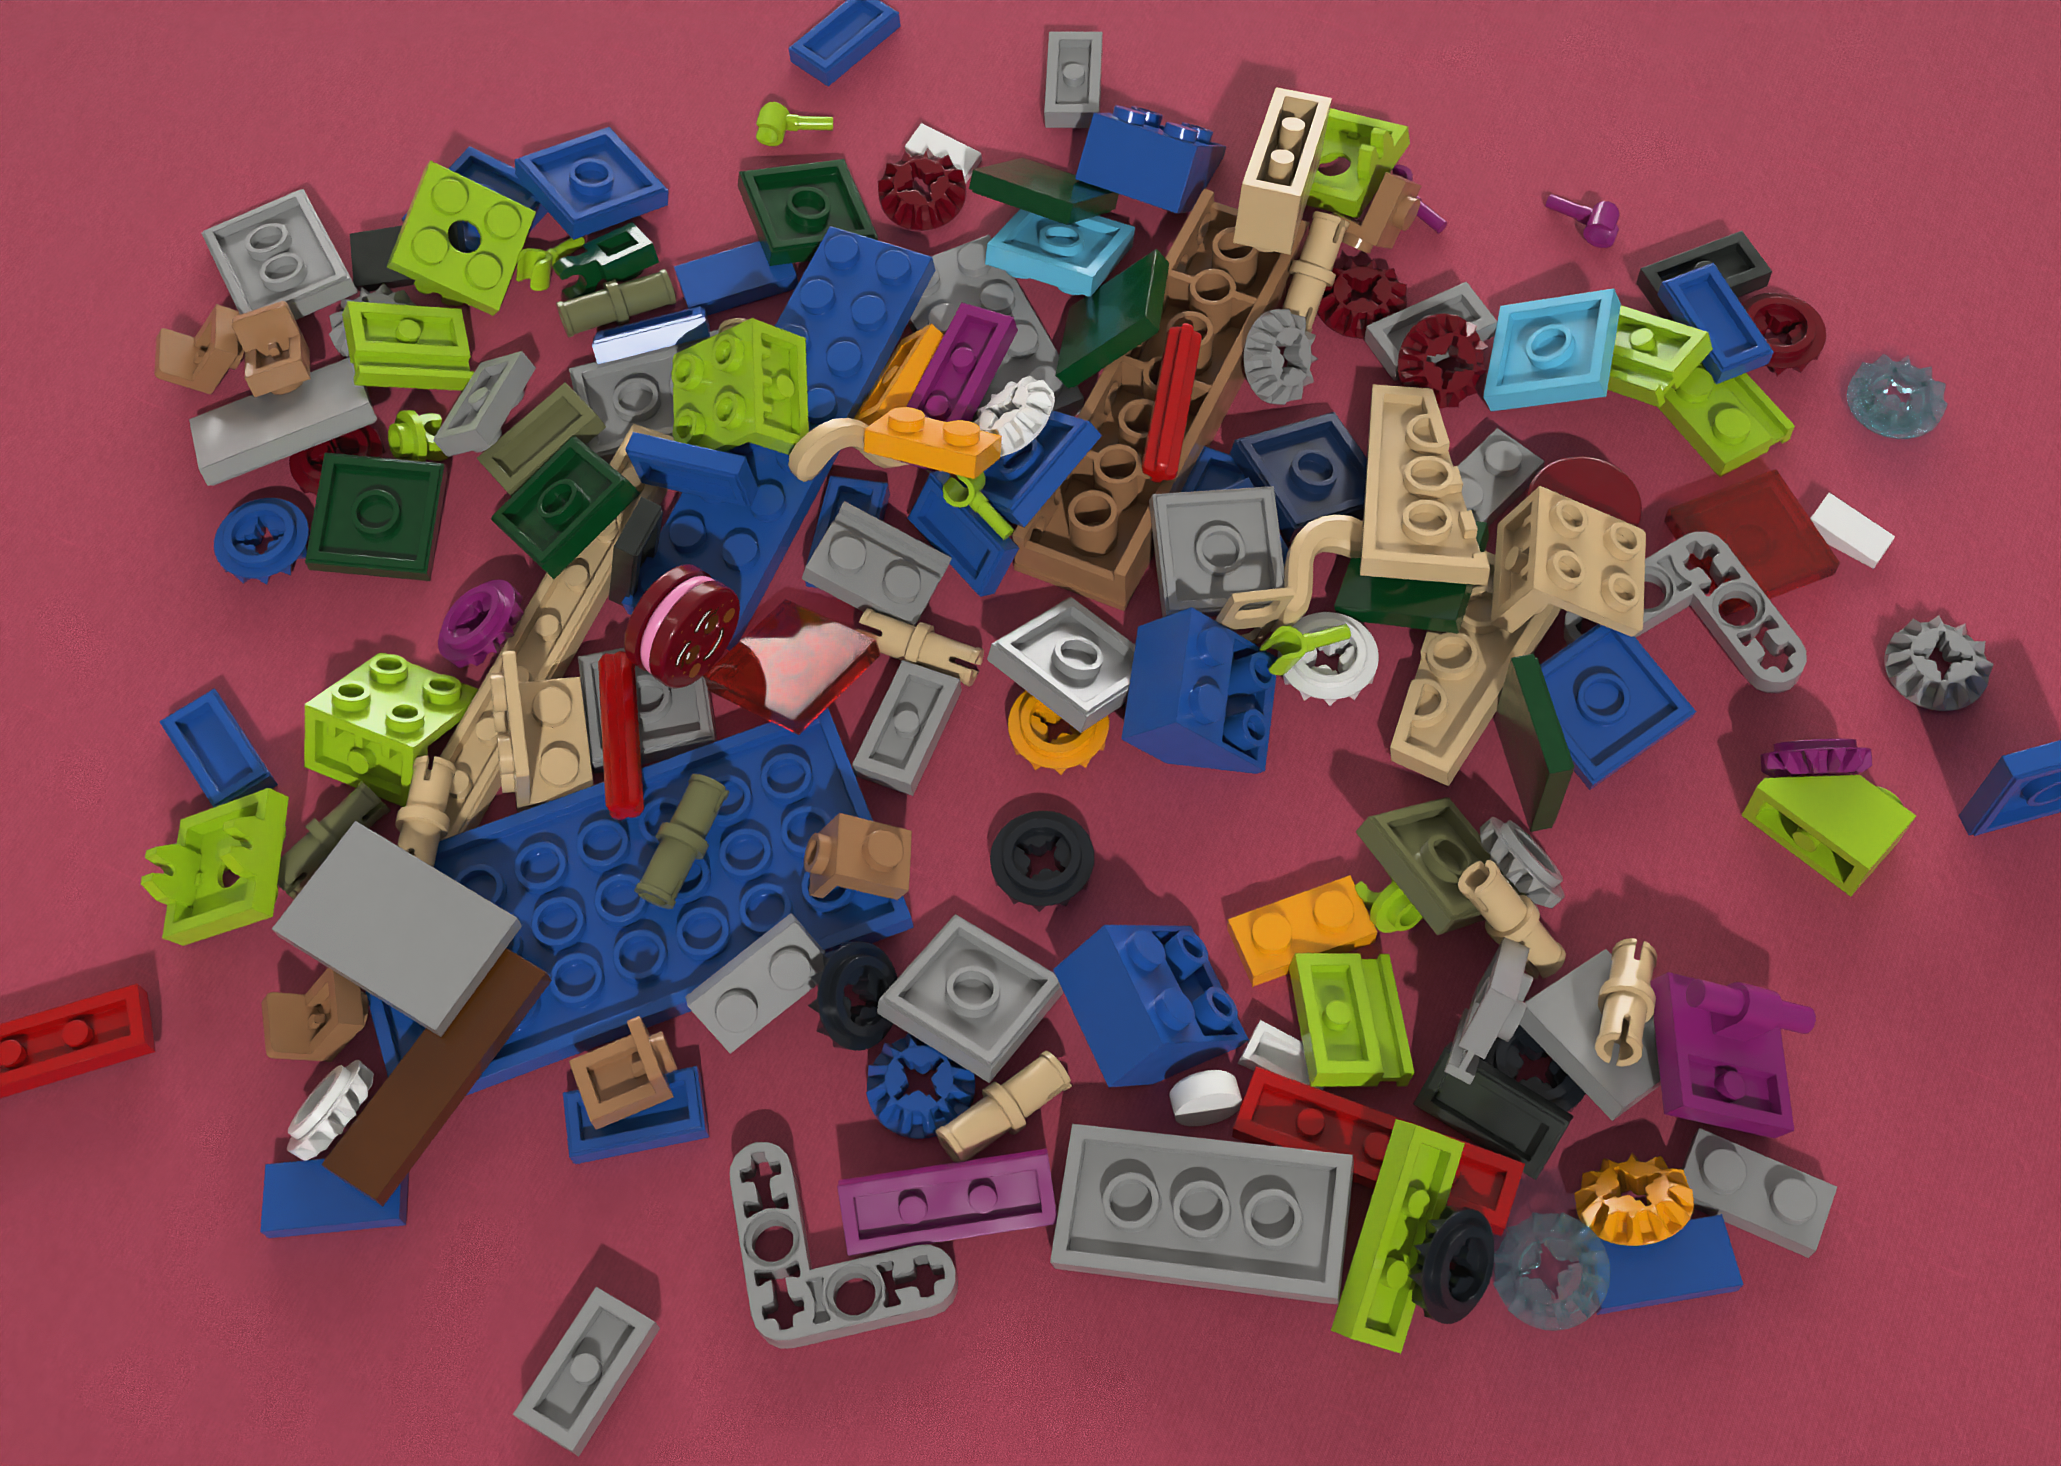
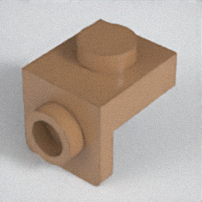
[1332,172,1421,254]
[232,301,311,398]
[154,304,244,394]
[804,813,912,900]
[261,968,369,1062]
[569,1016,677,1130]

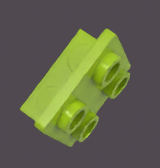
[671,318,809,455]
[304,653,479,807]

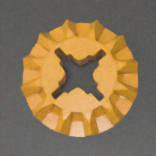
[1008,690,1109,775]
[1574,1152,1694,1246]

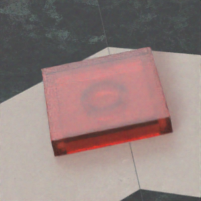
[1664,469,1840,616]
[703,599,880,735]

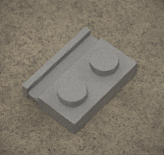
[802,501,952,626]
[1444,937,1533,1085]

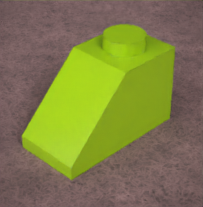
[1741,775,1916,897]

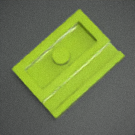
[342,301,474,391]
[1607,305,1713,408]
[1658,362,1795,477]
[1289,953,1415,1087]

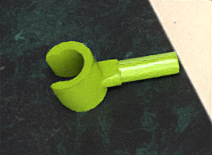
[756,102,833,146]
[516,237,585,291]
[943,472,1014,540]
[1259,624,1351,675]

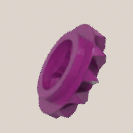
[438,580,524,668]
[1760,739,1872,778]

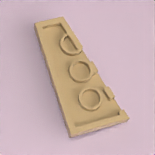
[1360,384,1490,586]
[1390,551,1561,786]

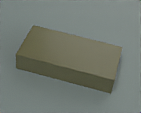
[477,382,606,497]

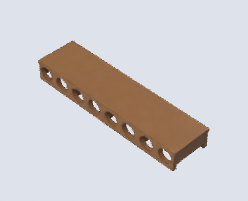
[1012,189,1310,611]

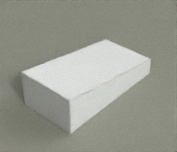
[905,123,982,183]
[1804,493,1895,569]
[1238,1020,1324,1090]

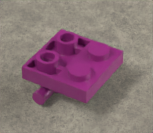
[1650,972,1816,1139]

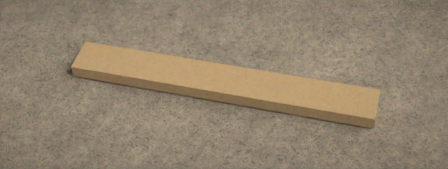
[439,423,674,841]

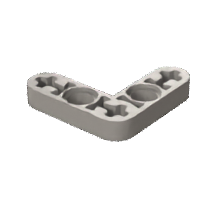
[1564,532,1807,693]
[730,1142,958,1349]

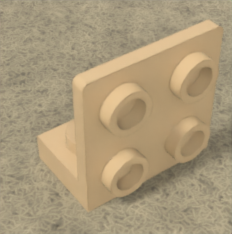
[1490,486,1646,637]
[490,651,594,812]

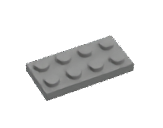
[908,235,1084,422]
[1050,1124,1354,1305]

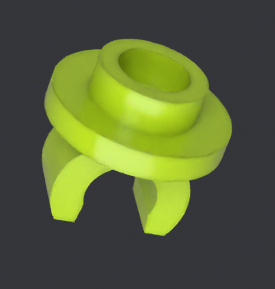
[388,410,449,462]
[1355,867,1423,933]

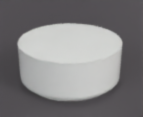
[1169,1070,1243,1126]

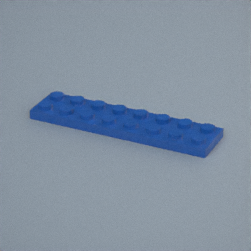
[621,226,936,652]

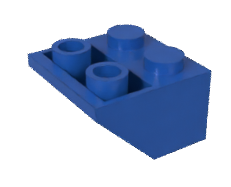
[1075,105,1227,213]
[1121,607,1278,774]
[1053,925,1249,1087]

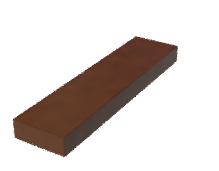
[321,948,552,1207]

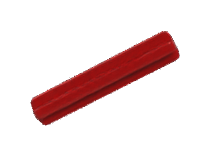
[1142,323,1202,483]
[598,651,644,820]

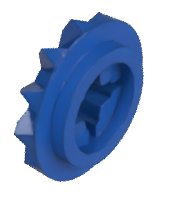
[214,498,311,585]
[866,1033,975,1139]

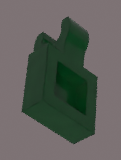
[552,222,659,300]

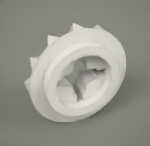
[973,376,1055,457]
[1278,612,1379,706]
[287,1060,374,1161]

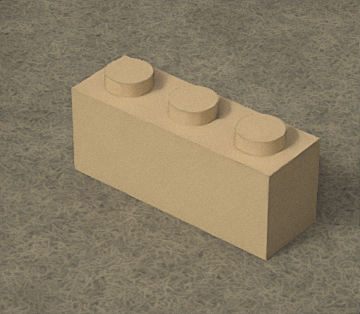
[1233,87,1332,255]

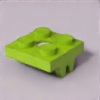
[1306,108,1410,218]
[387,161,536,316]
[141,788,289,946]

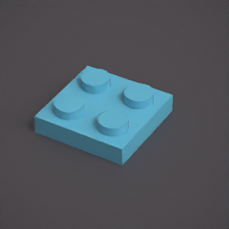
[985,209,1135,297]
[1483,288,1621,411]

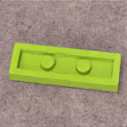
[1331,1119,1465,1354]

